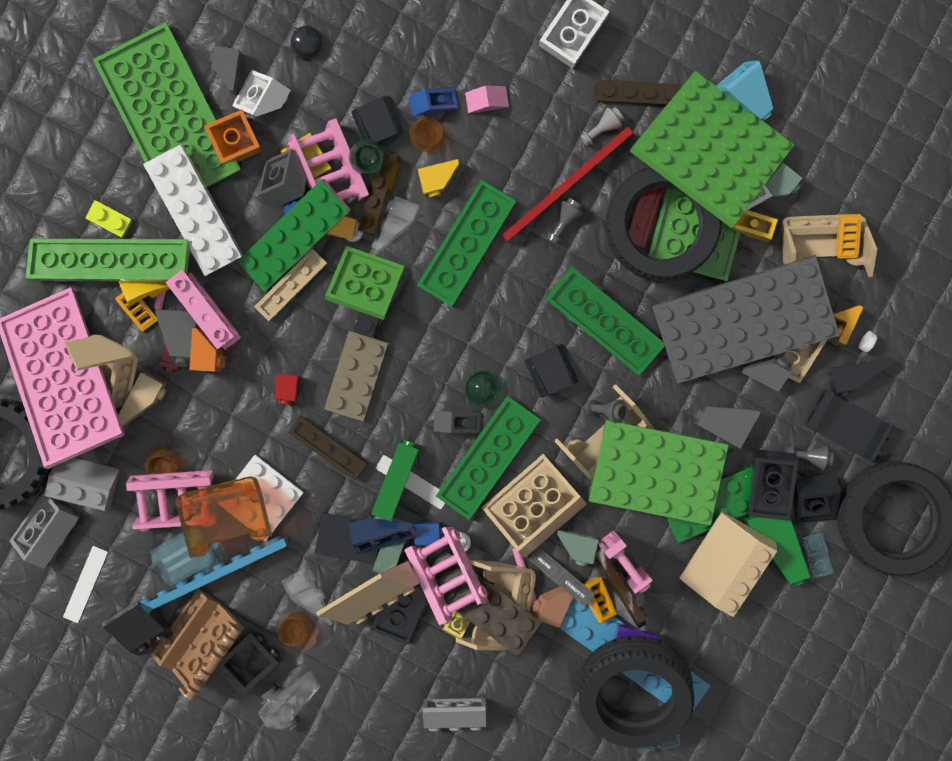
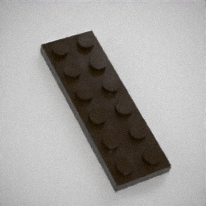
[431,549,543,657]

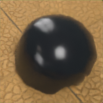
[290,25,322,60]

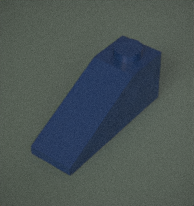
[348,518,417,555]

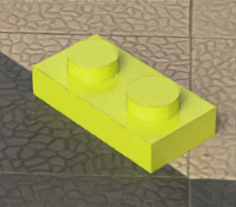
[86,200,133,238]

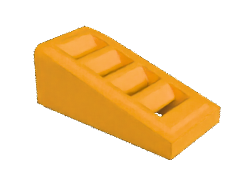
[835,214,862,258]
[115,293,158,332]
[582,577,617,623]

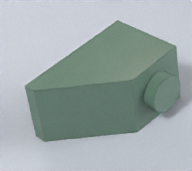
[765,163,802,199]
[556,529,599,566]

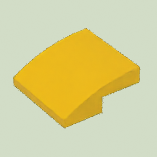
[118,281,170,305]

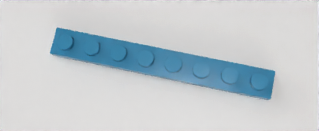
[140,536,290,609]

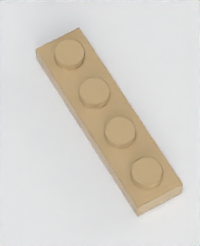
[254,248,328,321]

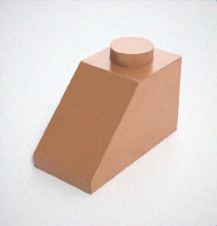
[532,586,573,628]

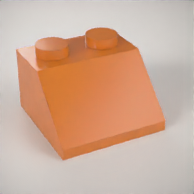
[204,109,261,164]
[190,328,226,372]

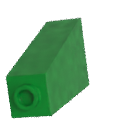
[371,439,419,521]
[744,516,810,585]

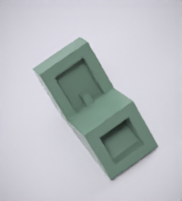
[372,540,406,574]

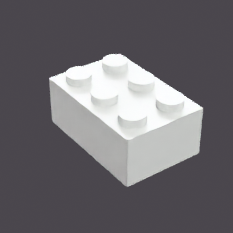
[539,0,609,69]

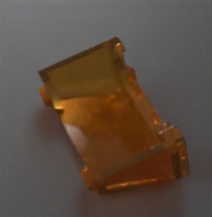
[175,476,272,558]

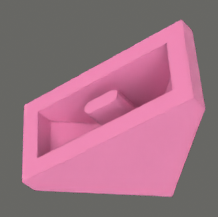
[465,86,509,114]

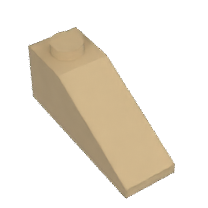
[118,373,167,427]

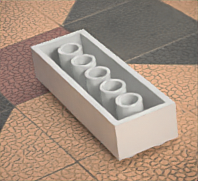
[143,145,243,276]

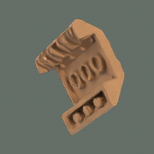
[151,588,244,701]

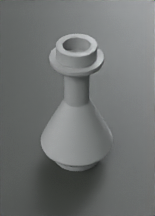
[580,107,625,146]

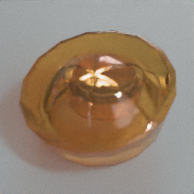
[409,117,444,152]
[145,449,181,475]
[277,612,312,648]

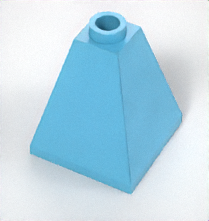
[716,61,773,121]

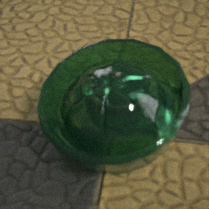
[349,139,385,176]
[465,370,501,406]

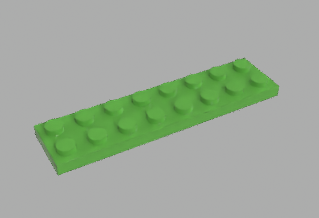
[26,239,190,282]

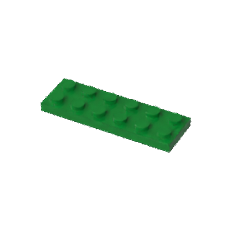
[238,179,351,292]
[417,180,516,307]
[545,266,665,375]
[436,396,541,520]
[666,466,752,543]

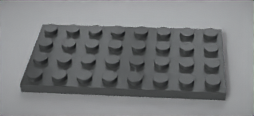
[652,255,840,384]

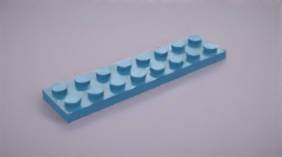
[559,598,711,710]

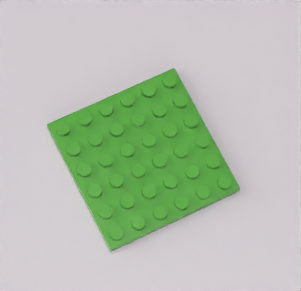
[630,71,794,228]

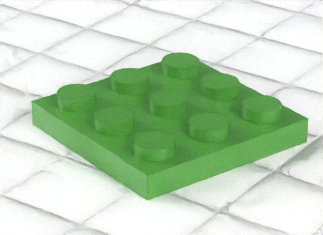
[325,246,405,320]

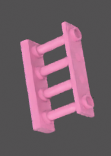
[287,119,369,202]
[166,270,242,350]
[126,470,218,531]
[405,527,489,625]
[598,530,653,594]

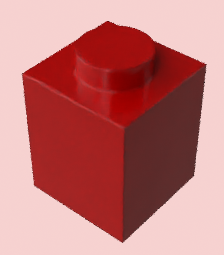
[274,374,300,405]

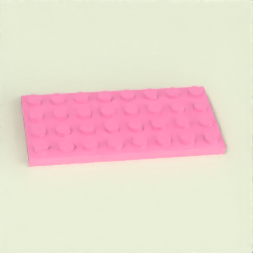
[0,287,124,469]

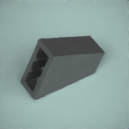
[155,310,199,367]
[694,406,761,449]

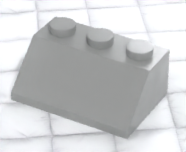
[44,457,120,511]
[10,491,79,569]
[423,698,486,731]

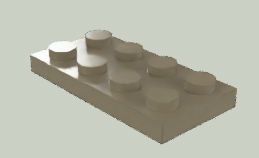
[324,331,389,421]

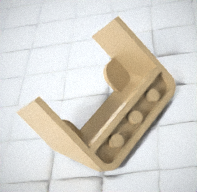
[782,214,877,277]
[65,335,138,408]
[555,385,654,482]
[455,560,536,650]

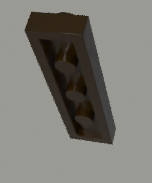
[597,80,681,106]
[357,153,401,236]
[288,416,367,481]
[595,550,647,629]

